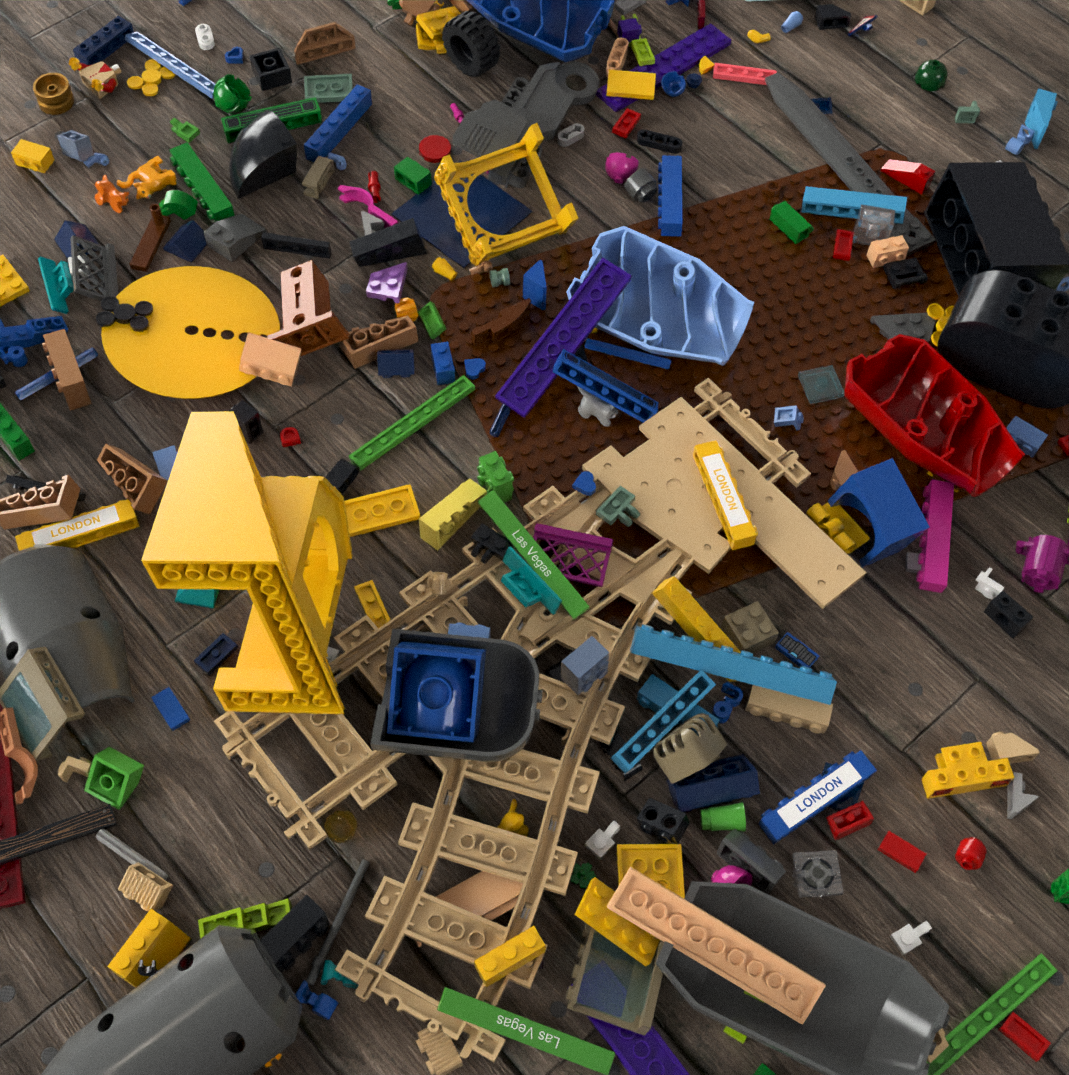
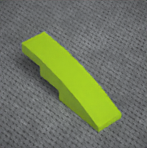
[198,899,292,939]

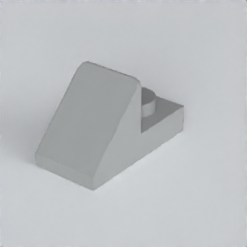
[361,211,384,236]
[1007,772,1039,819]

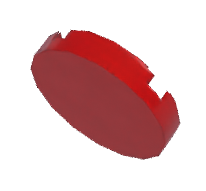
[419,135,451,163]

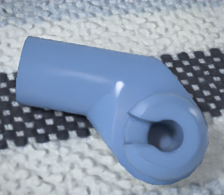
[83,152,109,168]
[328,152,347,170]

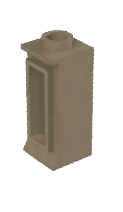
[302,156,335,199]

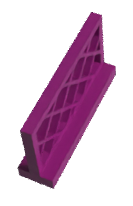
[533,523,613,587]

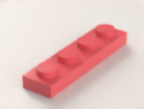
[713,63,777,86]

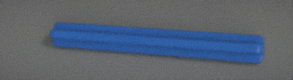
[585,338,671,369]
[15,347,98,400]

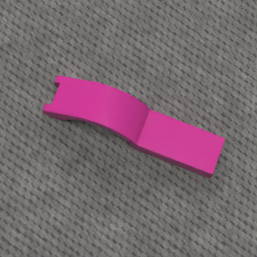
[338,185,398,229]

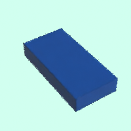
[151,687,190,731]

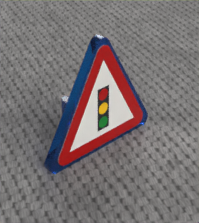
[848,15,878,36]

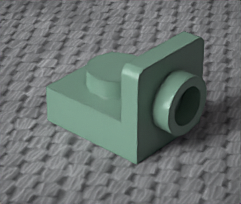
[955,101,980,123]

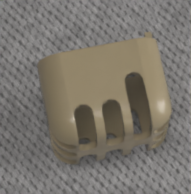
[653,713,728,783]

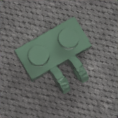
[596,485,640,527]

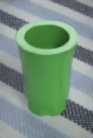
[700,802,746,832]

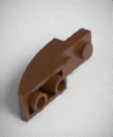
[471,298,531,346]

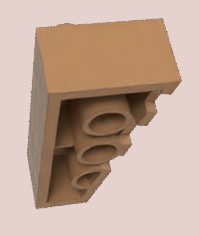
[339,316,419,369]
[97,444,168,514]

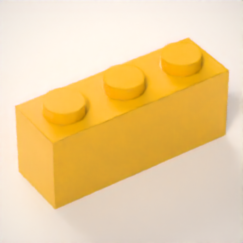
[474,926,546,987]

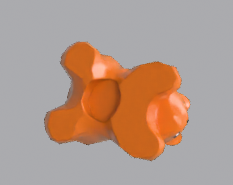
[95,175,129,213]

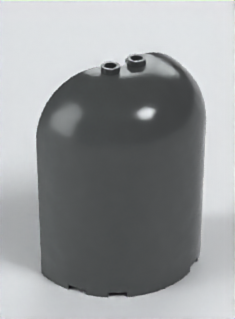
[371,629,543,762]

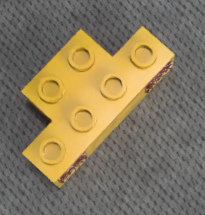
[921,742,1014,799]

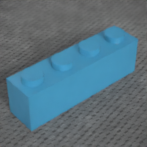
[636,674,720,736]

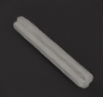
[96,828,168,880]

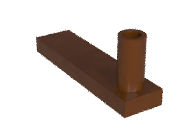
[129,204,171,272]

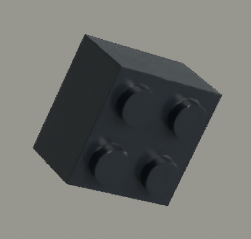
[249,47,292,91]

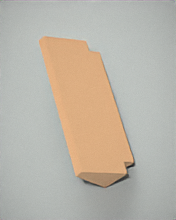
[414,871,523,948]

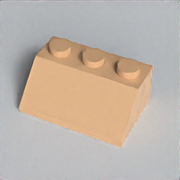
[239,332,301,387]

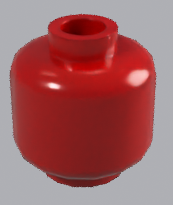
[955,837,987,870]

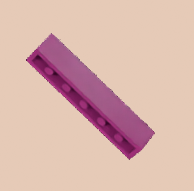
[916,480,954,593]

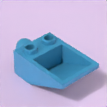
[1025,88,1058,149]

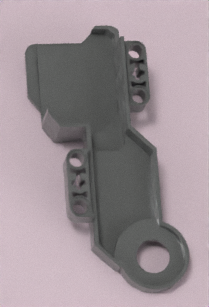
[452,61,599,188]

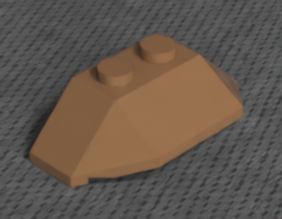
[294,22,356,65]

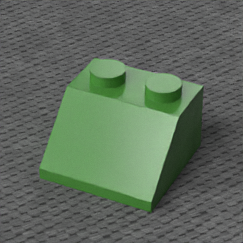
[84,747,144,810]

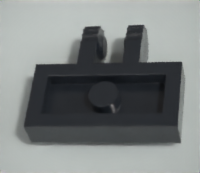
[471,523,513,564]

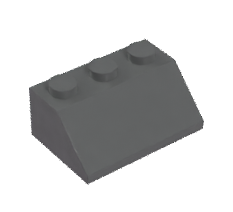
[716,829,786,894]

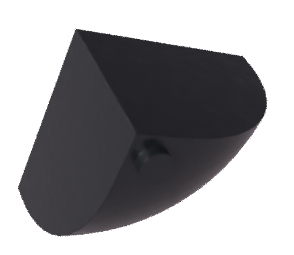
[229,110,297,199]

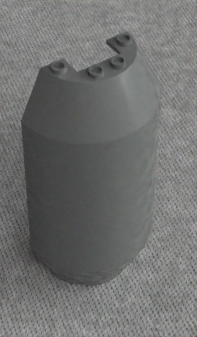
[655,881,950,1075]

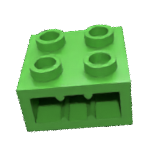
[477,451,514,503]

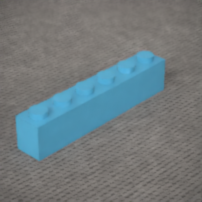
[802,186,907,224]
[610,669,716,773]

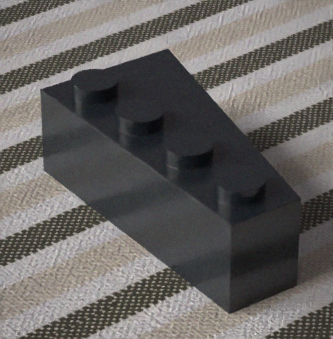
[349,218,427,267]

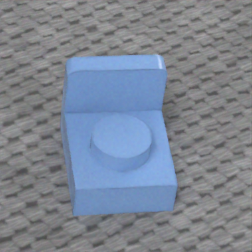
[774,405,804,430]

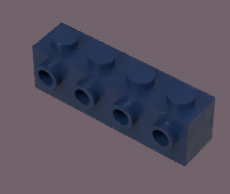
[73,16,134,65]

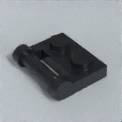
[883,258,928,289]

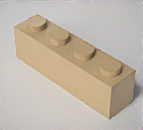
[745,685,833,734]

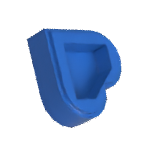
[225,47,244,64]
[464,358,486,379]
[572,471,596,496]

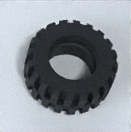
[442,11,500,77]

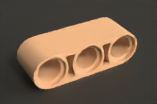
[606,37,628,78]

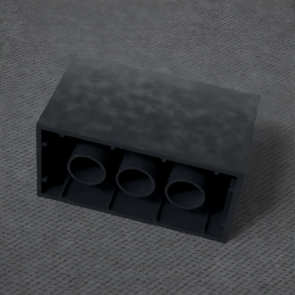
[924,162,1069,297]

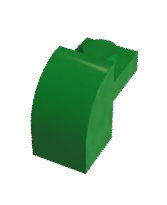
[159,190,198,220]

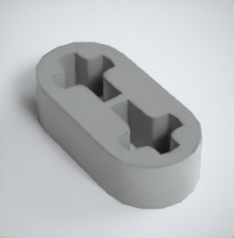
[557,123,584,147]

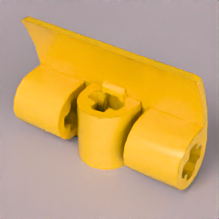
[806,502,870,555]

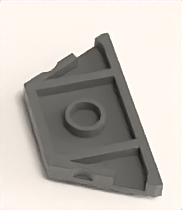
[870,313,936,343]

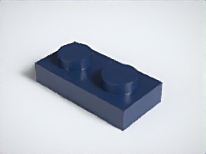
[194,633,238,676]

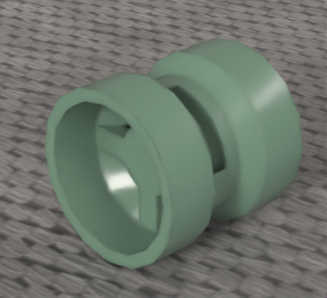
[490,268,510,288]

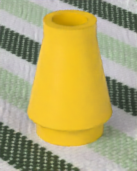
[432,257,458,281]

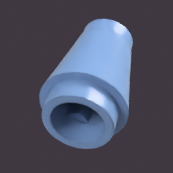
[781,11,803,33]

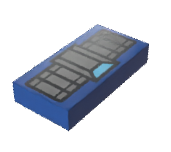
[775,632,819,668]

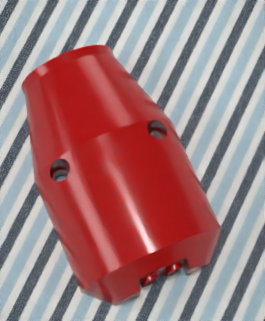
[844,334,1025,497]

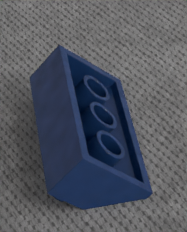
[665,754,760,812]

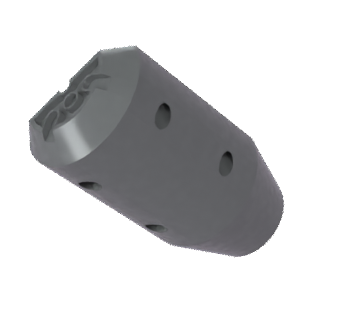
[41,925,302,1075]

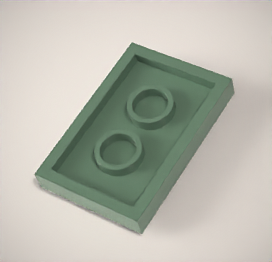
[304,74,353,103]

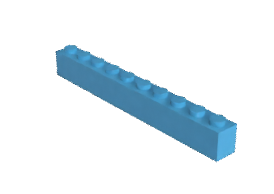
[630,624,837,705]

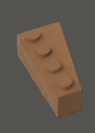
[42,329,92,410]
[0,475,81,530]

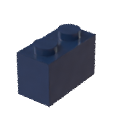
[377,349,414,378]

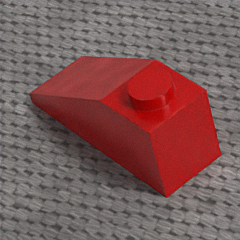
[880,159,936,194]

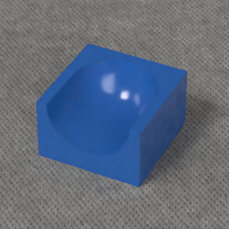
[828,458,930,568]
[387,641,486,742]

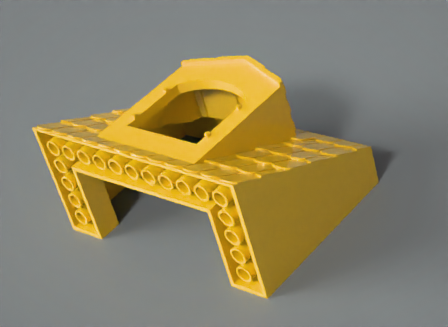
[141,411,353,714]

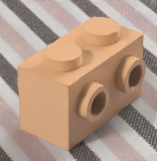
[866,235,909,268]

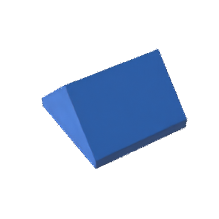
[523,260,547,310]

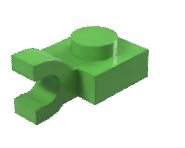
[170,118,200,143]

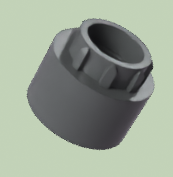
[624,168,657,203]

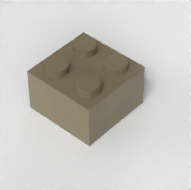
[721,601,779,653]

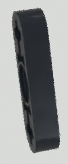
[637,129,683,154]

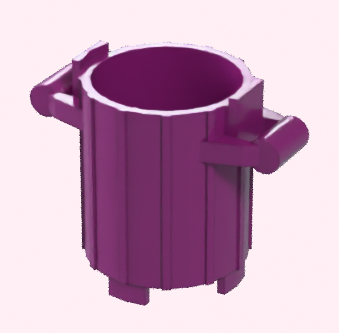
[1015,535,1069,593]

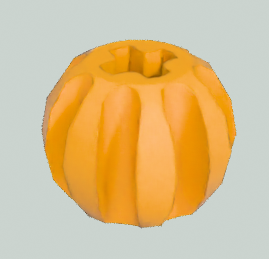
[394,297,419,322]

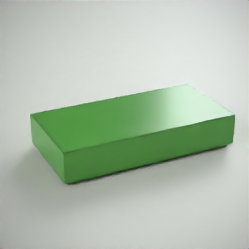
[418,301,446,339]

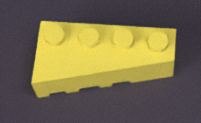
[419,478,487,551]

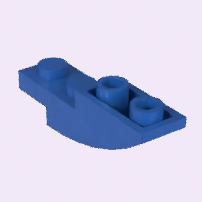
[0,316,68,348]

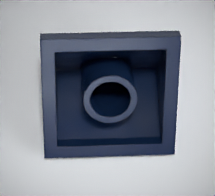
[54,220,99,259]
[163,220,207,263]

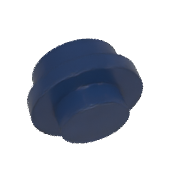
[686,73,702,88]

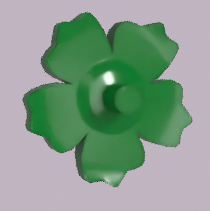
[570,862,596,889]

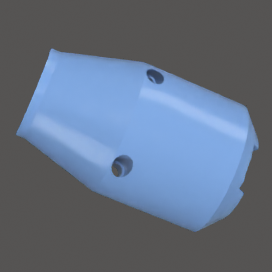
[566,226,754,366]

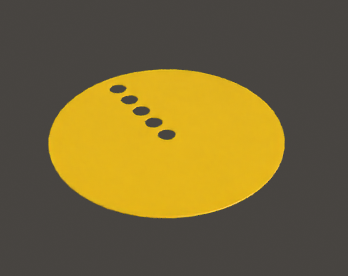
[101,266,280,399]

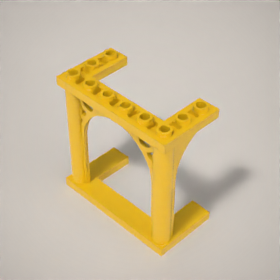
[434,123,579,266]

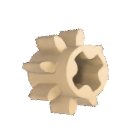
[427,572,452,594]

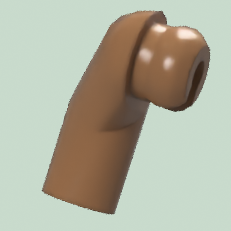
[469,260,493,276]

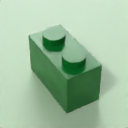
[394,157,432,195]

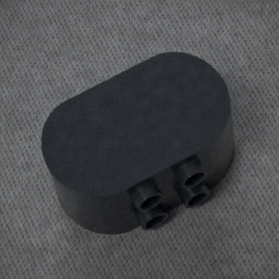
[938,270,1069,409]

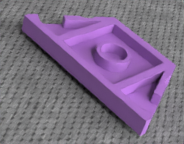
[366,262,408,303]

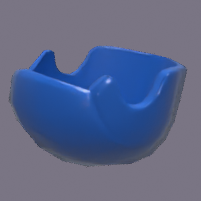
[661,71,686,97]

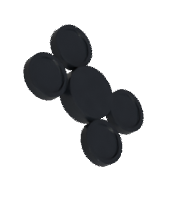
[96,296,153,332]

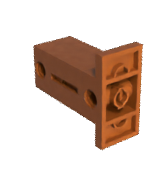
[267,260,349,357]

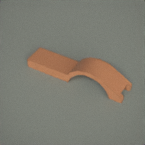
[0,707,38,805]

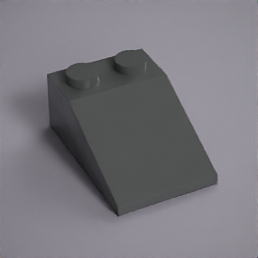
[204,214,267,262]

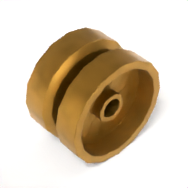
[33,73,74,115]

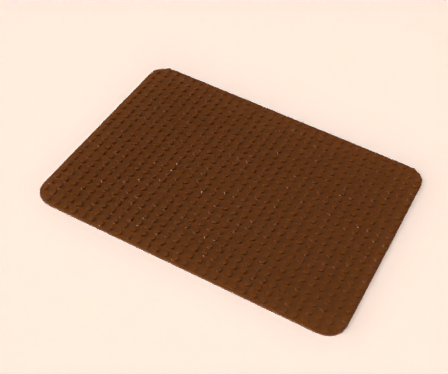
[429,148,1069,627]

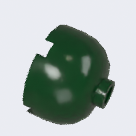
[915,60,948,91]

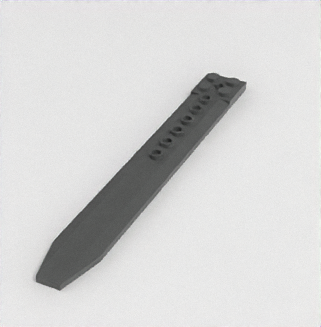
[765,72,936,256]

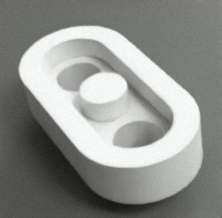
[195,24,215,50]

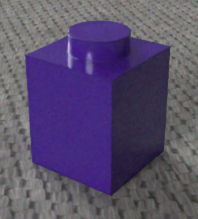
[617,18,642,42]

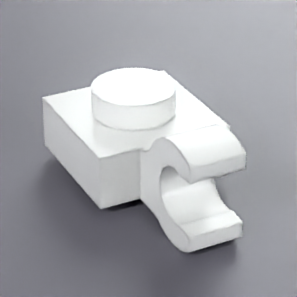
[585,821,620,860]
[890,921,932,956]

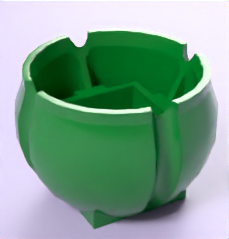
[213,74,252,115]

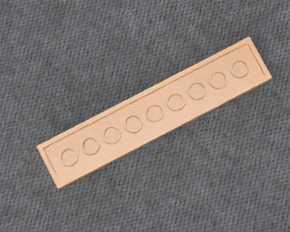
[607,867,826,1025]

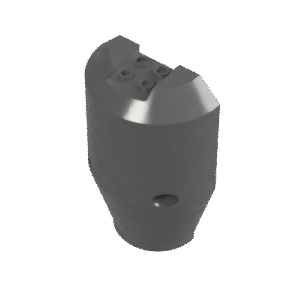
[0,544,135,740]

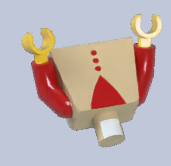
[69,57,121,99]

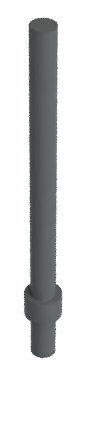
[306,859,370,986]

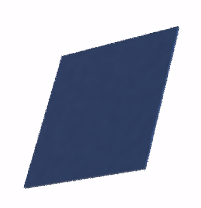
[391,160,532,268]

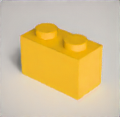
[11,139,55,173]

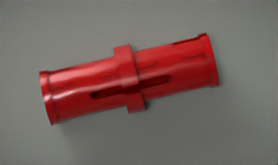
[368,171,381,203]

